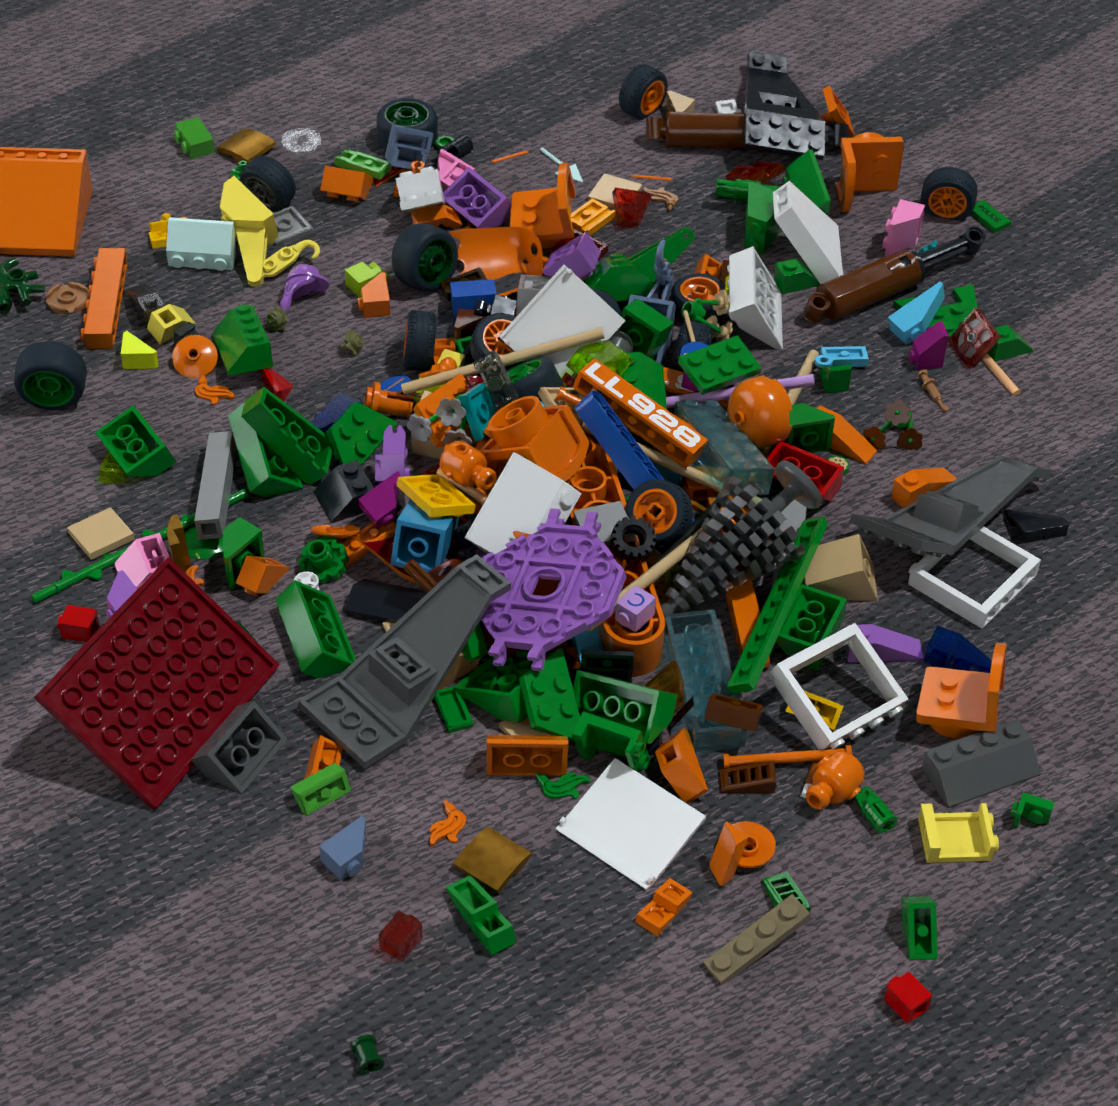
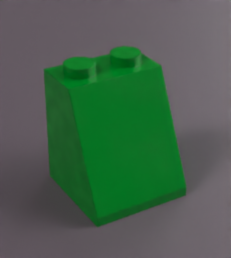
[744,182,782,254]

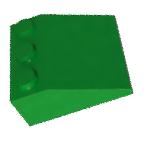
[453,648,552,723]

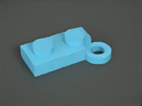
[815,346,869,368]

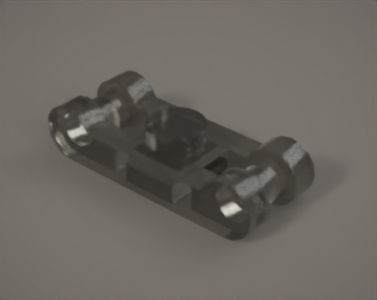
[474,350,519,412]

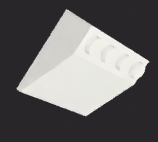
[727,247,783,349]
[465,452,582,554]

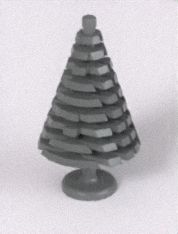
[661,460,823,620]

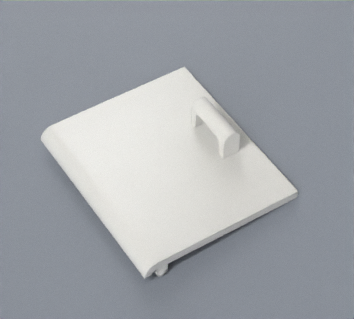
[499,265,625,387]
[555,758,706,890]

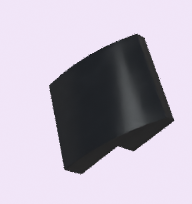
[581,650,634,682]

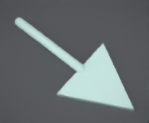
[540,148,583,182]

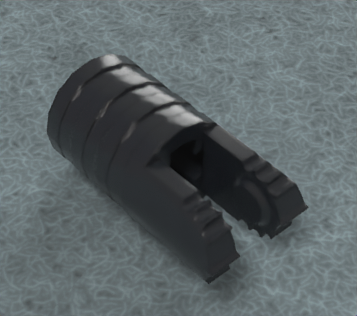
[436,134,474,159]

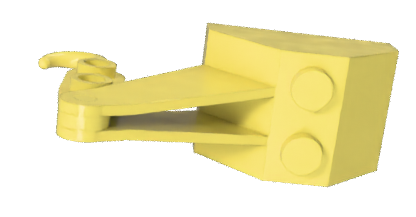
[220,176,320,287]

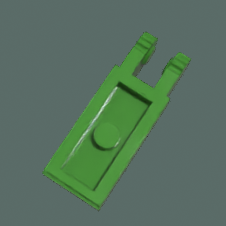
[334,149,392,179]

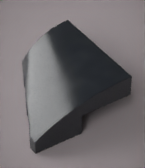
[1004,509,1069,540]

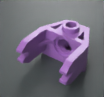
[375,425,410,486]

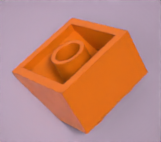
[320,166,375,202]

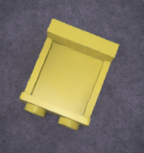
[918,803,999,863]

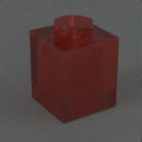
[379,911,423,962]

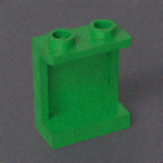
[572,711,650,774]

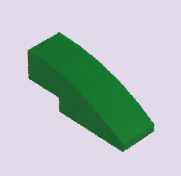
[446,875,516,955]

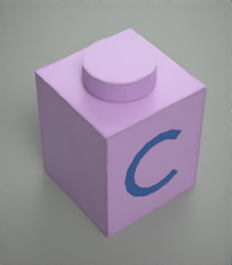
[615,585,656,632]

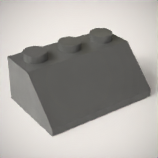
[191,701,287,794]

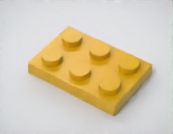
[397,474,475,518]

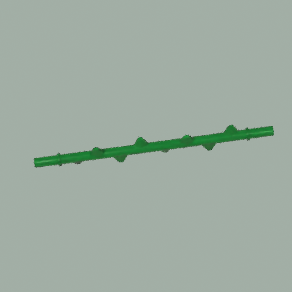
[31,488,249,604]

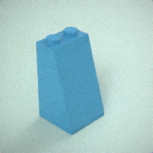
[390,499,461,574]

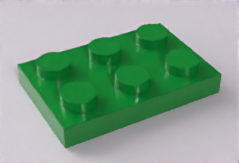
[678,335,762,395]

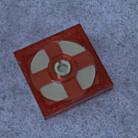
[948,307,1001,369]

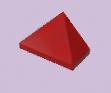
[260,368,293,402]

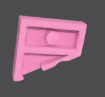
[437,149,475,190]

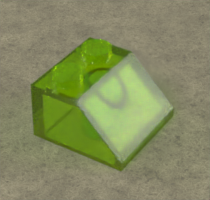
[566,339,634,377]

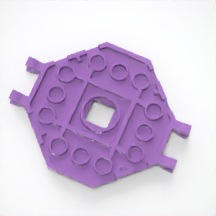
[481,508,626,671]

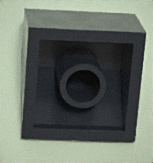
[314,460,374,523]

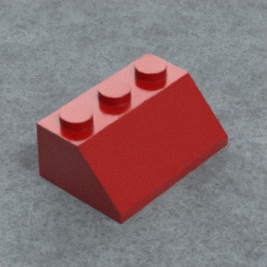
[759,441,844,501]

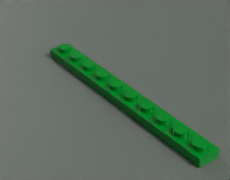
[727,516,828,694]

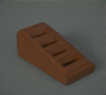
[719,761,776,793]

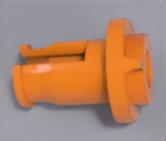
[364,382,413,418]

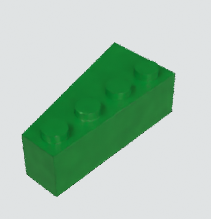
[241,387,333,485]

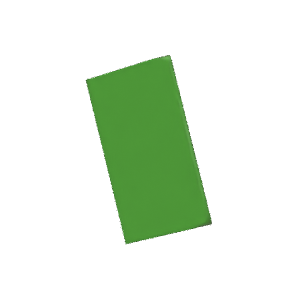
[290,763,351,815]

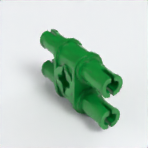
[716,179,780,203]

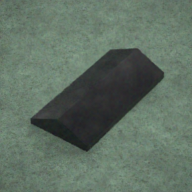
[344,579,427,624]

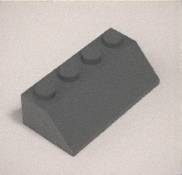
[921,719,1041,808]

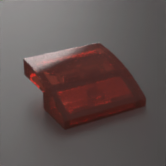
[725,161,785,182]

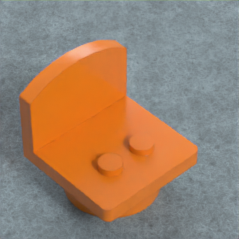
[835,132,904,212]
[510,163,576,248]
[480,396,589,481]
[916,642,1007,739]

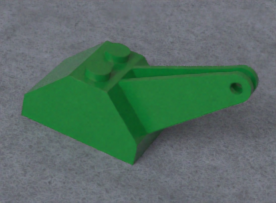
[584,227,695,301]

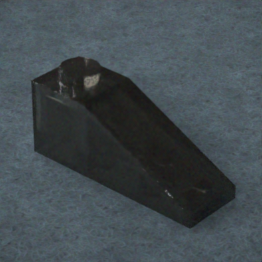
[123,284,165,330]

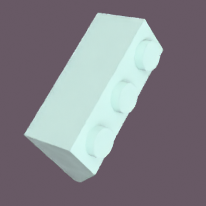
[166,217,237,271]

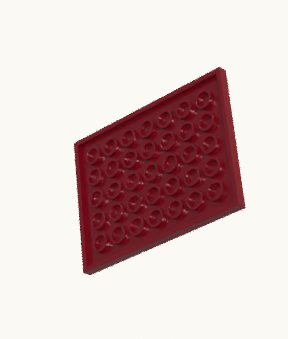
[34,557,280,810]

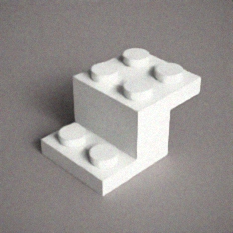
[396,166,445,213]

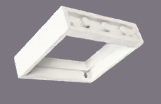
[908,526,1041,629]
[768,623,908,750]

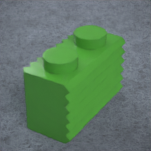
[174,117,215,159]

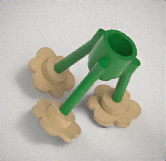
[681,290,733,343]

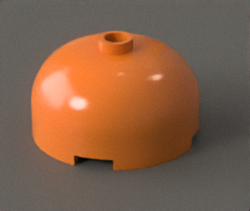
[728,375,793,448]

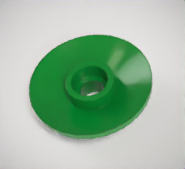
[185,526,223,559]

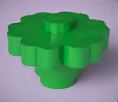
[298,537,349,584]

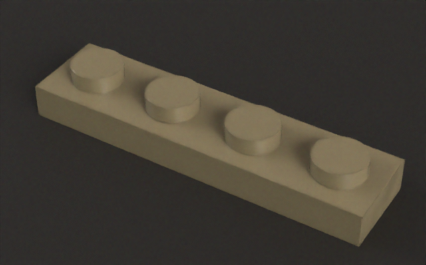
[703,894,811,985]

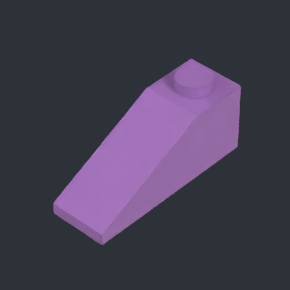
[845,624,924,662]

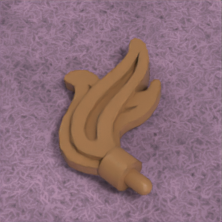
[643,187,678,211]

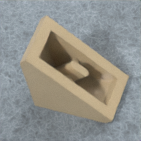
[666,91,695,112]

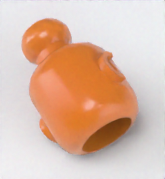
[439,441,497,490]
[806,752,865,809]

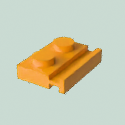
[571,198,616,236]

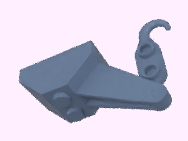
[628,240,676,365]

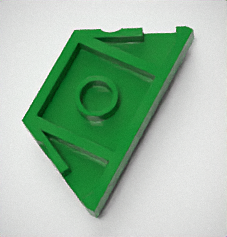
[326,401,398,465]
[519,648,580,746]

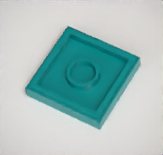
[459,382,496,442]

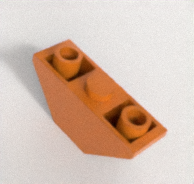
[655,727,708,804]

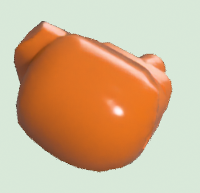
[419,357,457,378]

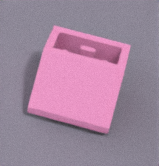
[882,199,925,256]
[114,533,170,588]

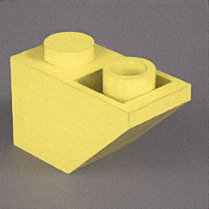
[147,304,197,344]

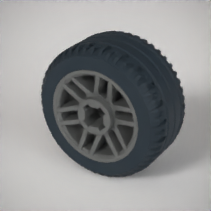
[240,156,296,211]

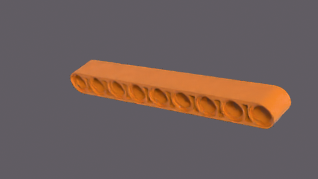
[706,496,770,668]

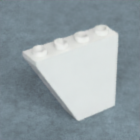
[773,181,843,284]

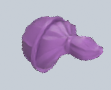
[280,264,330,313]

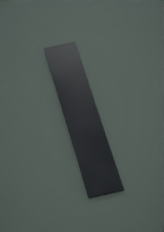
[669,696,695,729]

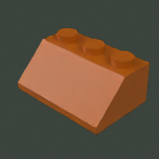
[487,734,568,776]

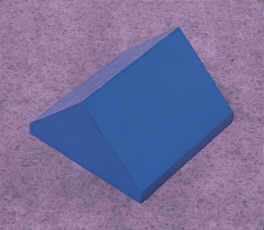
[450,279,497,325]

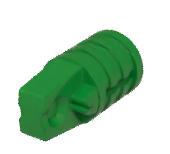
[854,786,898,834]

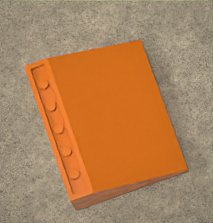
[0,147,93,257]

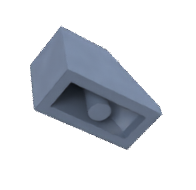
[319,816,367,881]

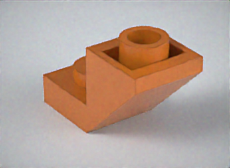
[410,204,462,229]

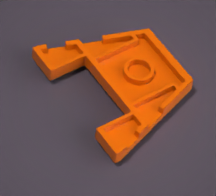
[413,374,490,447]

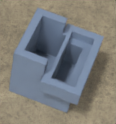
[385,125,434,169]

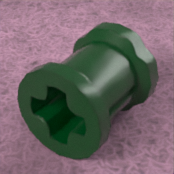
[350,1034,384,1075]

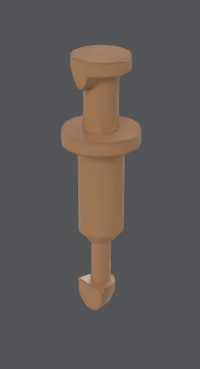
[917,369,949,412]

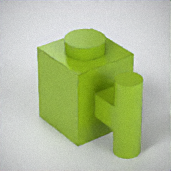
[345,261,390,298]

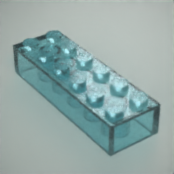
[673,400,775,495]
[664,610,747,753]

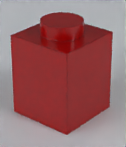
[57,605,100,642]
[884,971,933,1024]

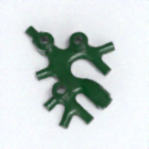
[0,257,45,313]

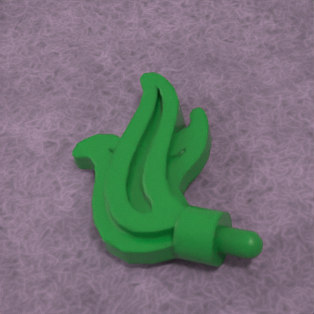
[535,772,590,799]

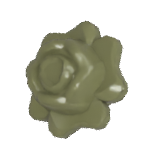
[266,306,288,332]
[341,330,365,356]

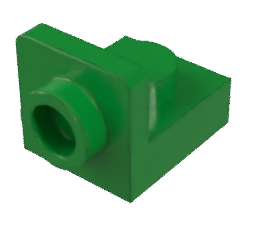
[1010,792,1055,828]

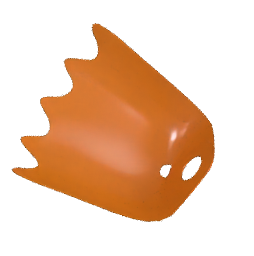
[450,227,543,296]

